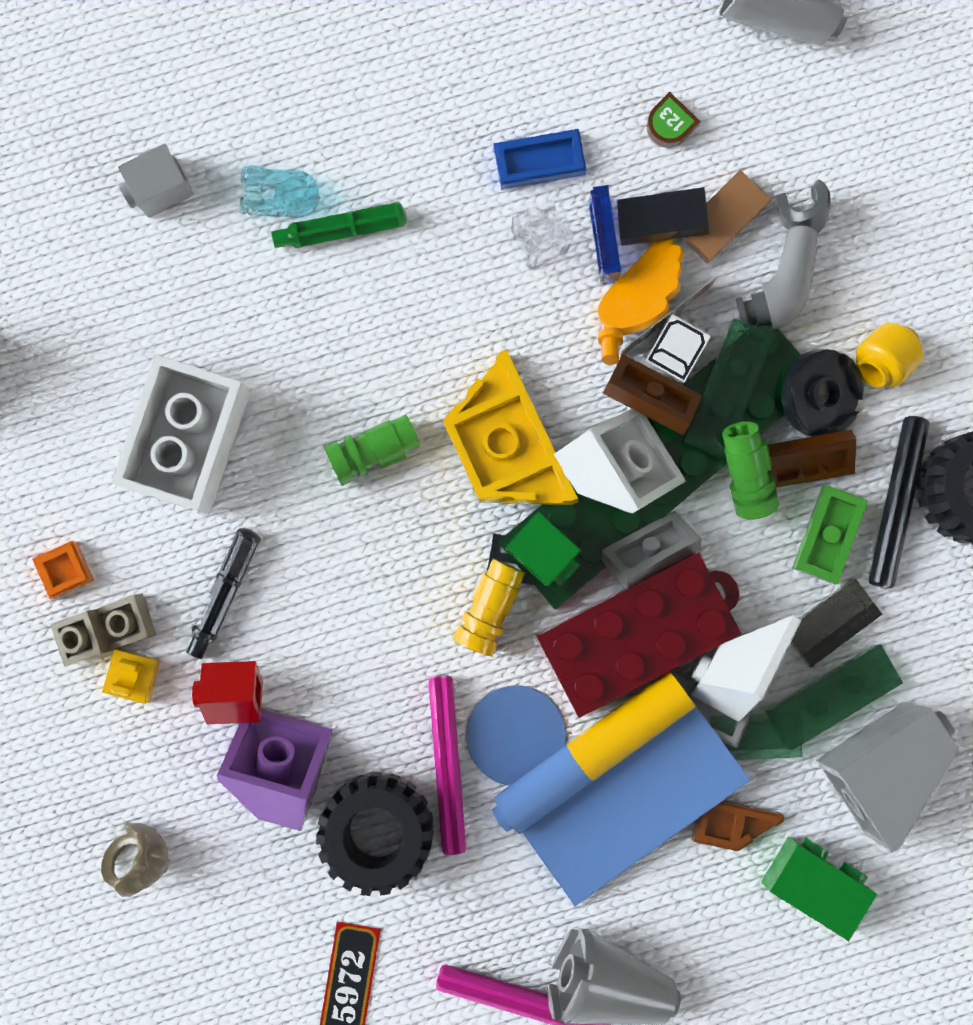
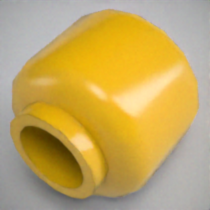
[855,322,924,389]

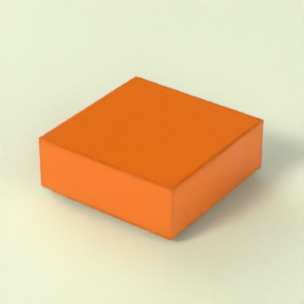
[32,540,95,599]

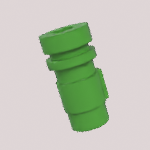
[323,414,421,486]
[722,421,780,520]

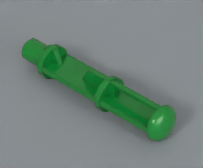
[271,201,406,249]

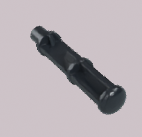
[186,528,261,659]

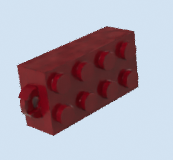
[535,552,742,718]

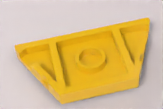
[442,349,578,505]

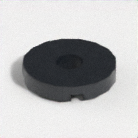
[781,349,864,436]

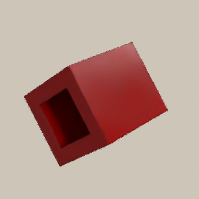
[192,661,263,725]

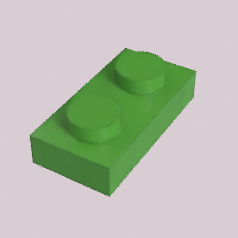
[792,485,868,584]

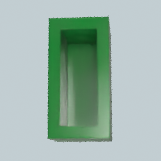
[506,511,581,586]
[761,836,877,942]

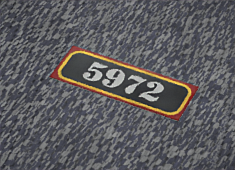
[619,276,718,359]
[320,922,381,1025]

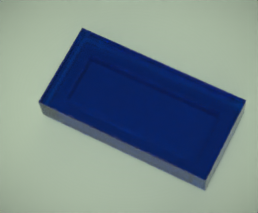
[588,185,621,285]

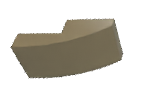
[50,593,157,667]

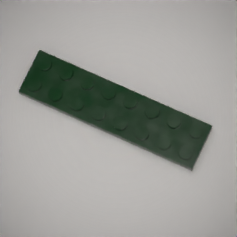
[498,323,801,610]

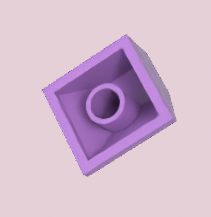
[217,709,333,831]

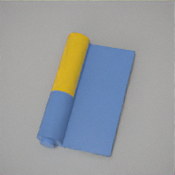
[492,671,751,906]

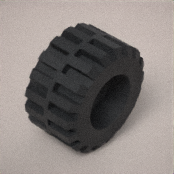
[916,431,973,545]
[316,772,434,896]

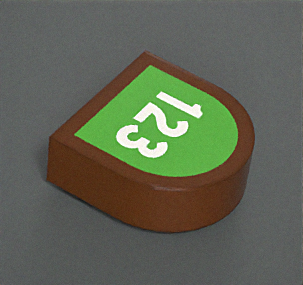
[647,91,701,148]

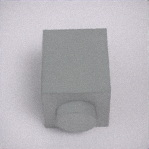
[118,143,195,218]

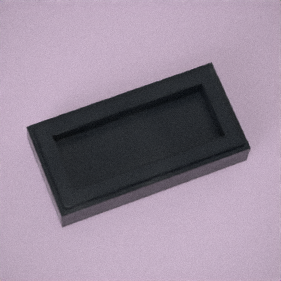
[617,187,710,246]

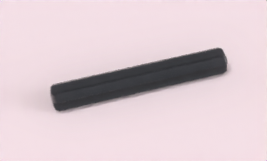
[868,416,930,589]

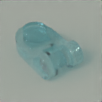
[240,166,320,218]

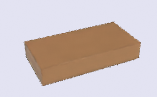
[681,169,771,264]

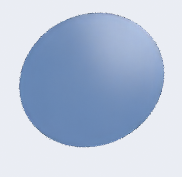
[466,686,566,785]

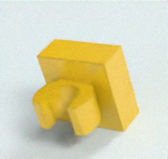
[102,649,161,704]

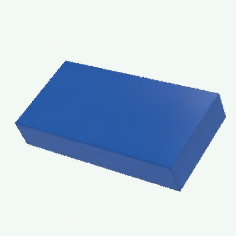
[493,129,587,190]

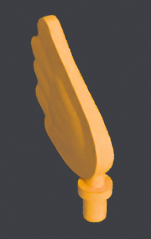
[598,239,684,365]

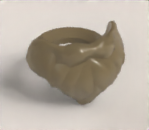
[101,822,170,897]

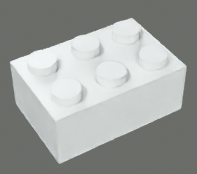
[111,354,251,515]

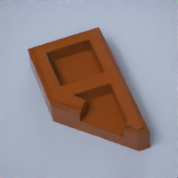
[692,800,785,852]

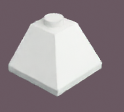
[554,409,686,514]
[691,615,801,722]

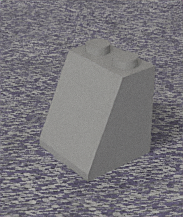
[816,702,959,853]

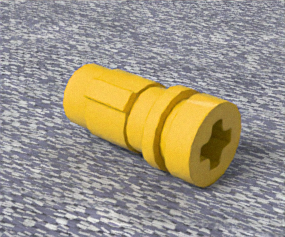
[453,558,525,657]

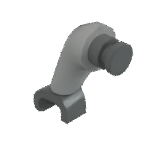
[735,179,831,330]

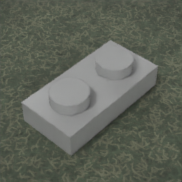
[601,511,702,589]

